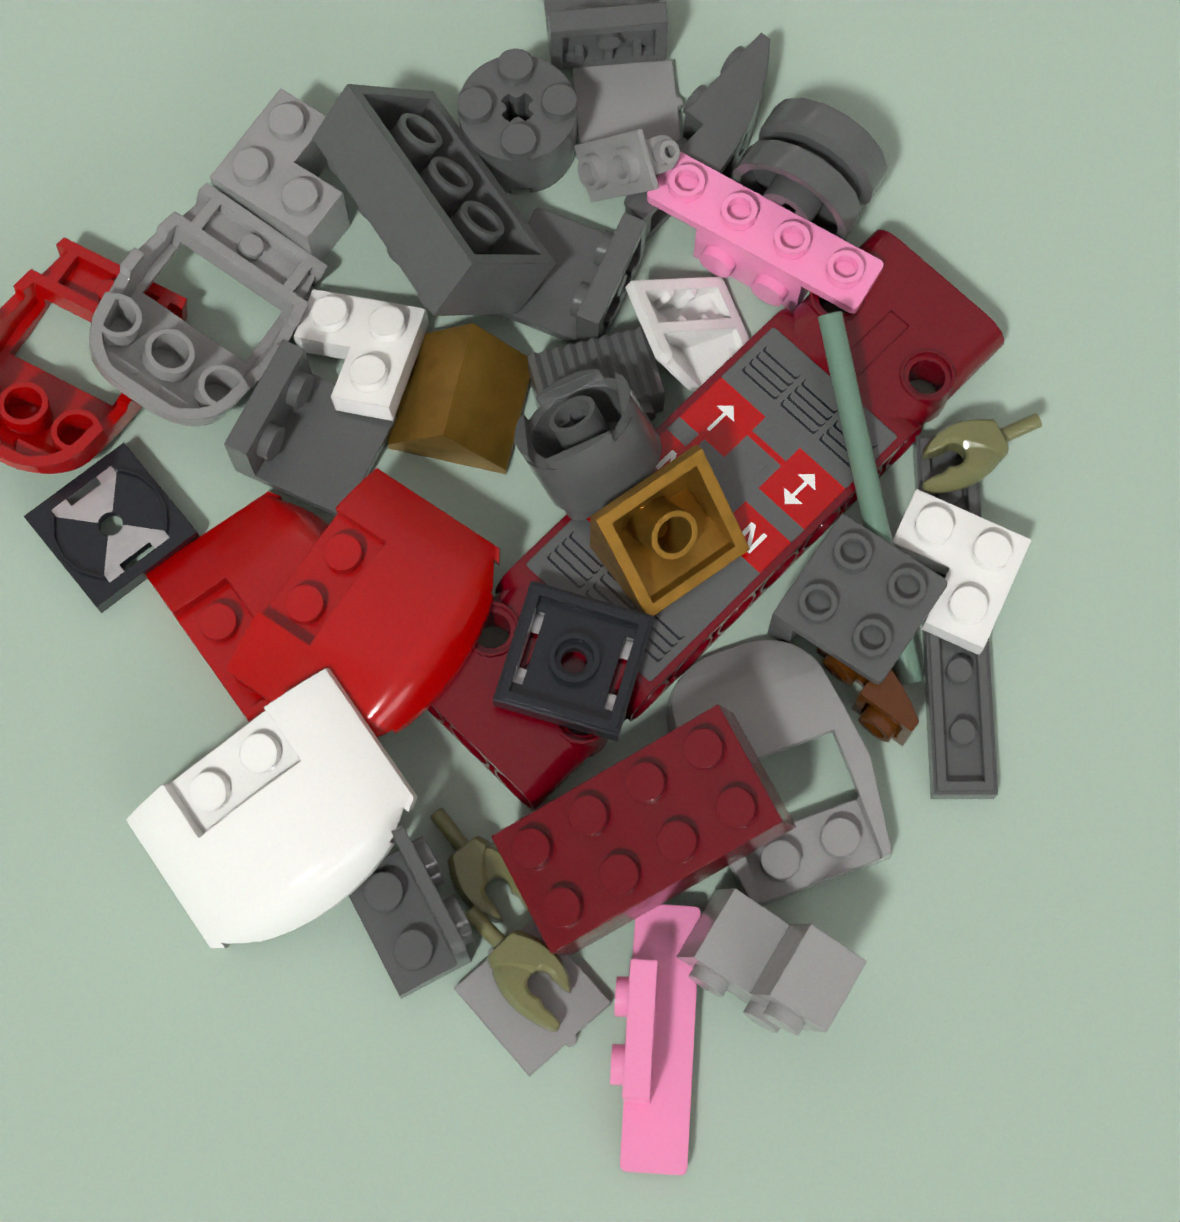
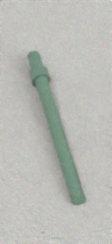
[818,311,923,685]

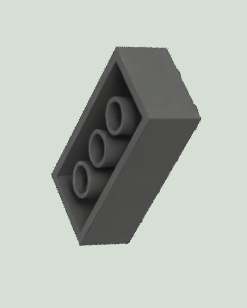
[312,84,556,316]

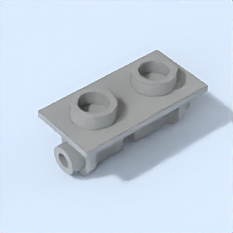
[574,129,680,202]

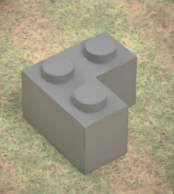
[210,88,350,262]
[677,888,867,1036]

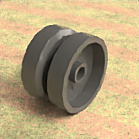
[732,98,888,241]

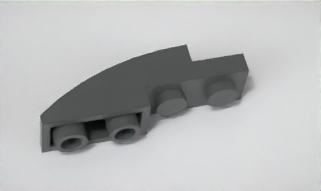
[624,32,771,243]

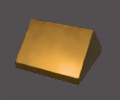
[388,323,530,474]
[590,445,750,616]

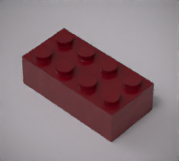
[491,704,796,955]

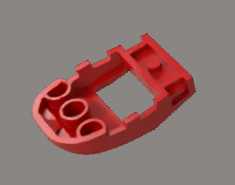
[0,237,188,474]

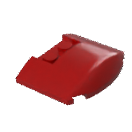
[225,468,501,738]
[146,491,329,723]

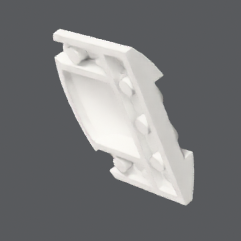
[126,668,418,948]

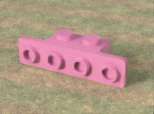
[647,152,883,313]
[610,904,701,1176]

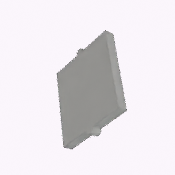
[572,60,683,143]
[454,919,611,1077]

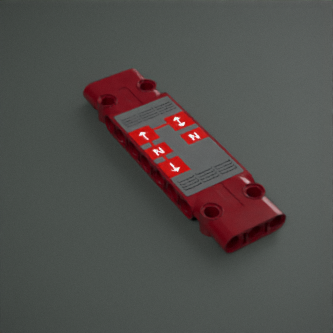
[427,229,1004,811]

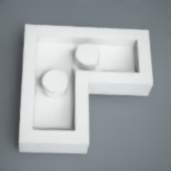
[293,289,429,421]
[893,489,1032,655]

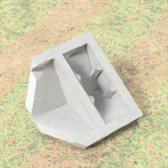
[625,277,750,391]

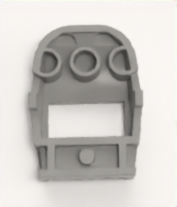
[89,183,328,426]
[666,640,892,906]

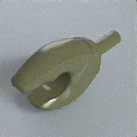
[921,413,1042,494]
[430,808,530,923]
[465,905,573,1032]

